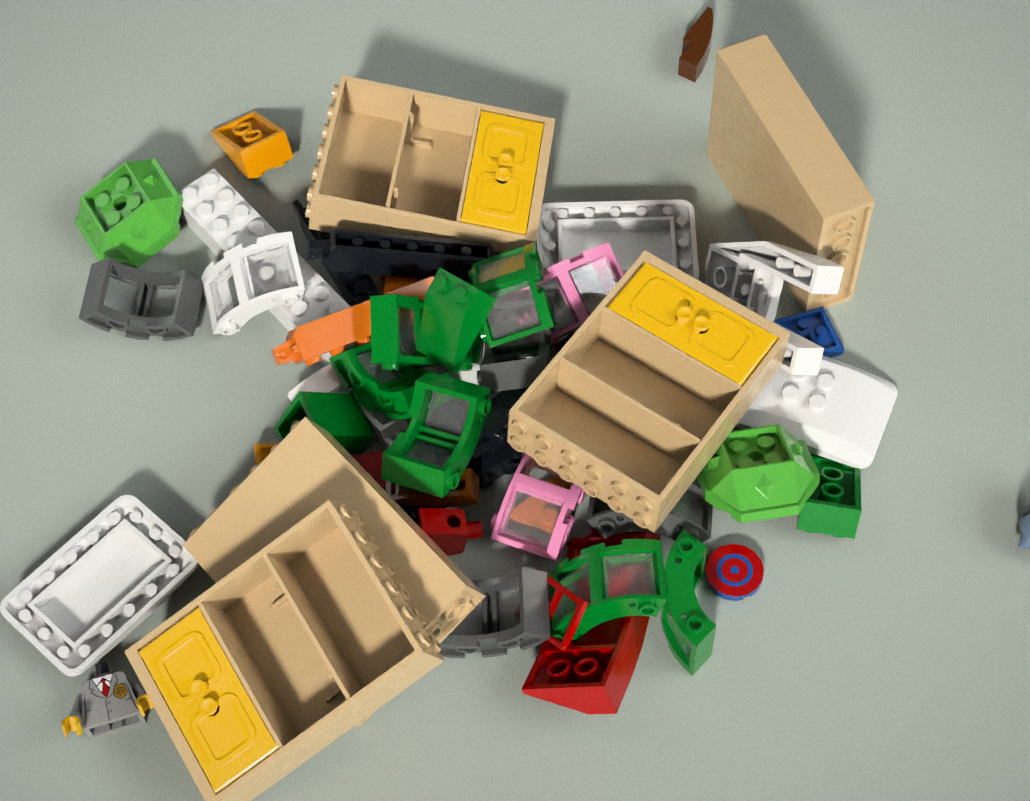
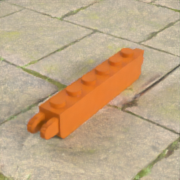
[271,276,434,366]

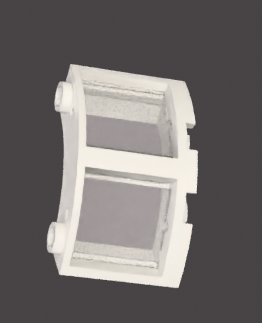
[201,231,305,335]

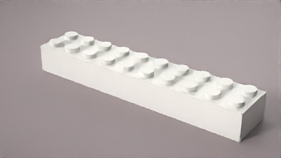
[179,169,371,367]

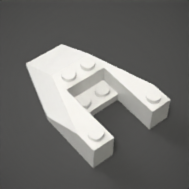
[701,241,844,375]

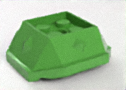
[74,158,183,268]
[697,424,820,523]

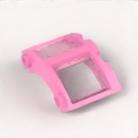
[506,243,624,345]
[490,452,587,561]

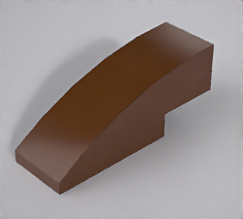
[678,7,713,82]
[385,468,480,507]

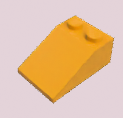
[210,111,294,179]

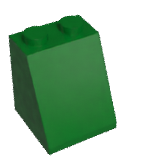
[274,391,375,455]

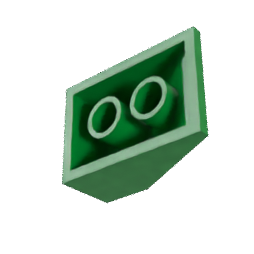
[416,268,497,373]
[797,454,862,539]

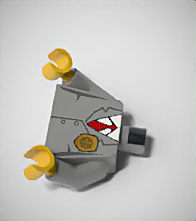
[61,662,154,739]

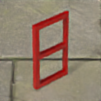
[516,568,588,652]

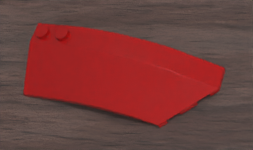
[521,516,661,715]

